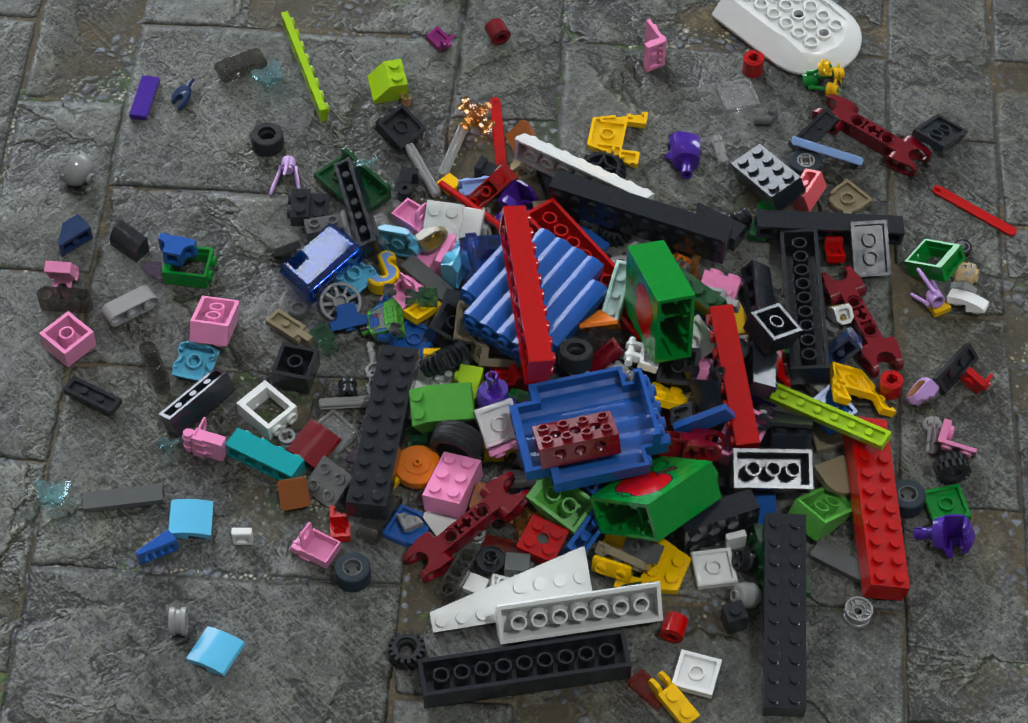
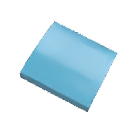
[168,499,213,539]
[186,626,245,676]

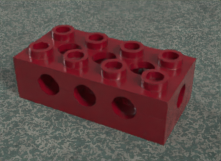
[532,411,621,469]

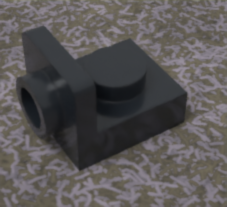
[669,401,695,428]

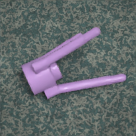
[269,155,300,196]
[910,268,945,308]

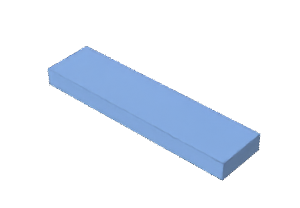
[791,136,864,166]

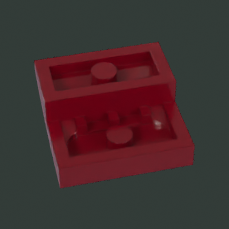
[287,419,342,469]

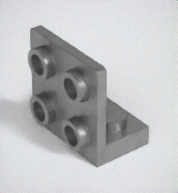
[307,455,352,508]

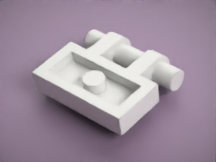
[623,337,659,374]

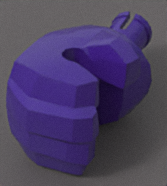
[665,131,701,179]
[495,180,538,221]
[476,371,516,408]
[914,514,976,558]

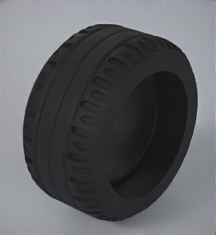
[430,420,484,459]

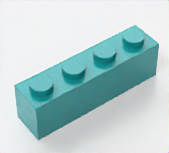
[225,428,306,481]

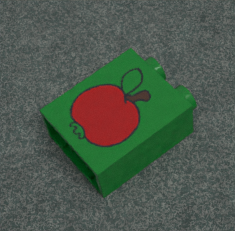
[624,240,695,364]
[590,456,722,542]

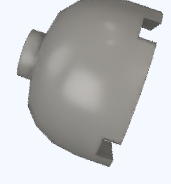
[59,150,94,187]

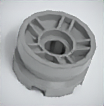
[842,596,873,629]
[168,607,189,636]

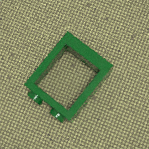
[904,239,966,282]
[162,246,217,289]

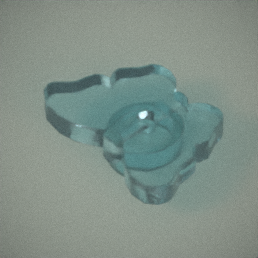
[250,58,283,86]
[35,479,73,506]

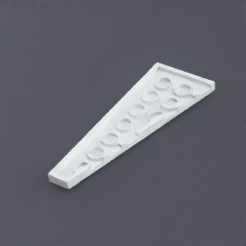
[429,547,592,633]

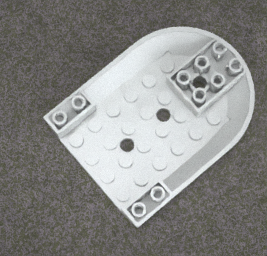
[711,0,862,75]

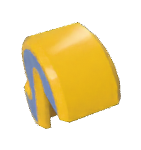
[368,250,400,295]

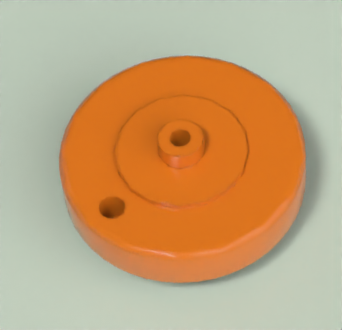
[397,445,440,489]

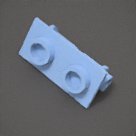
[458,176,489,197]

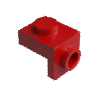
[824,236,846,264]
[489,364,521,391]
[959,367,994,395]

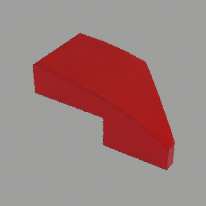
[330,505,351,542]

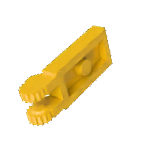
[648,671,700,723]

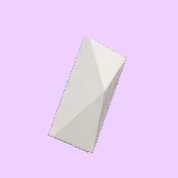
[423,511,458,536]

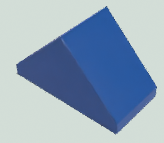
[753,493,776,524]

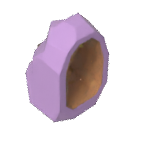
[906,377,939,406]

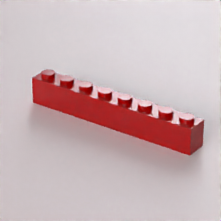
[706,304,760,449]

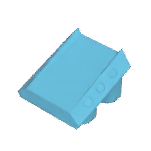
[378,224,425,258]
[441,237,470,289]
[326,252,379,295]
[171,341,220,382]

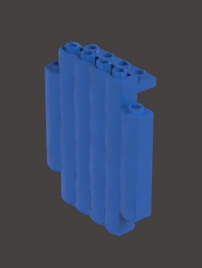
[460,228,608,365]
[509,366,671,493]

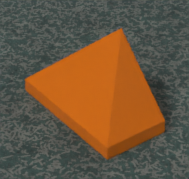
[579,310,621,333]

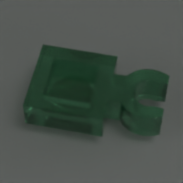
[405,287,438,307]
[309,321,339,357]
[405,428,433,447]

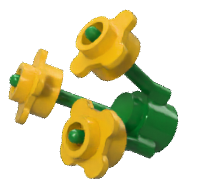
[803,59,846,101]

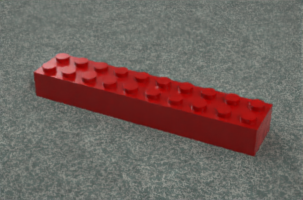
[527,198,642,342]
[499,205,556,385]
[843,416,910,601]

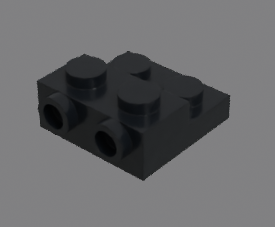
[374,103,426,151]
[287,189,330,226]

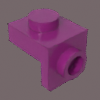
[424,26,455,53]

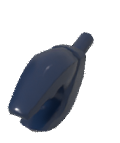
[172,78,195,111]

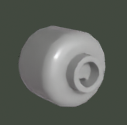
[730,582,762,609]

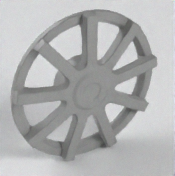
[319,282,362,321]

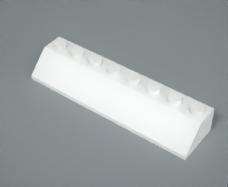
[514,133,655,200]
[495,581,663,645]

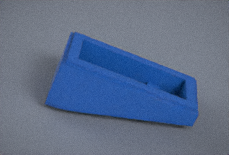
[136,530,179,565]

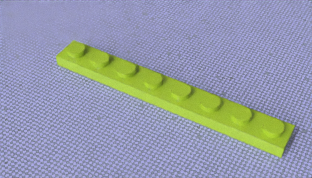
[281,11,330,122]
[759,383,892,451]

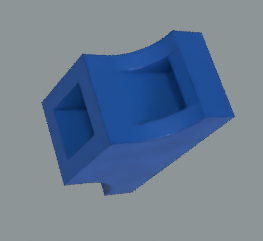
[158,233,198,267]
[329,302,369,331]

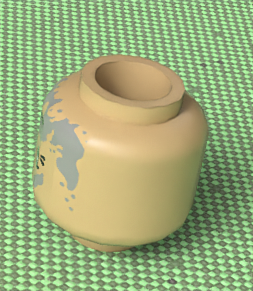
[951,262,980,286]

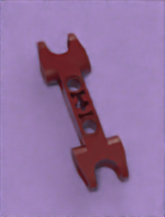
[812,94,932,177]
[821,265,904,378]
[651,428,725,462]
[402,471,529,584]

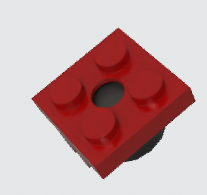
[516,514,570,565]

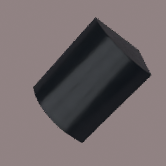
[110,219,150,263]

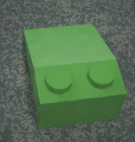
[409,382,476,434]
[525,476,593,538]
[788,487,853,541]

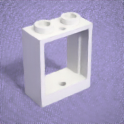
[236,380,298,440]

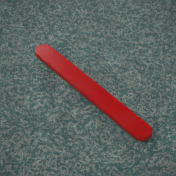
[490,97,507,166]
[932,185,1017,236]

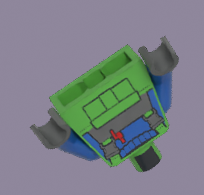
[360,283,406,344]

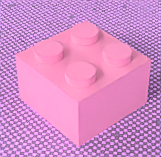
[39,311,97,367]

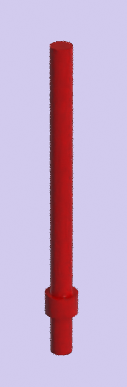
[438,180,500,232]

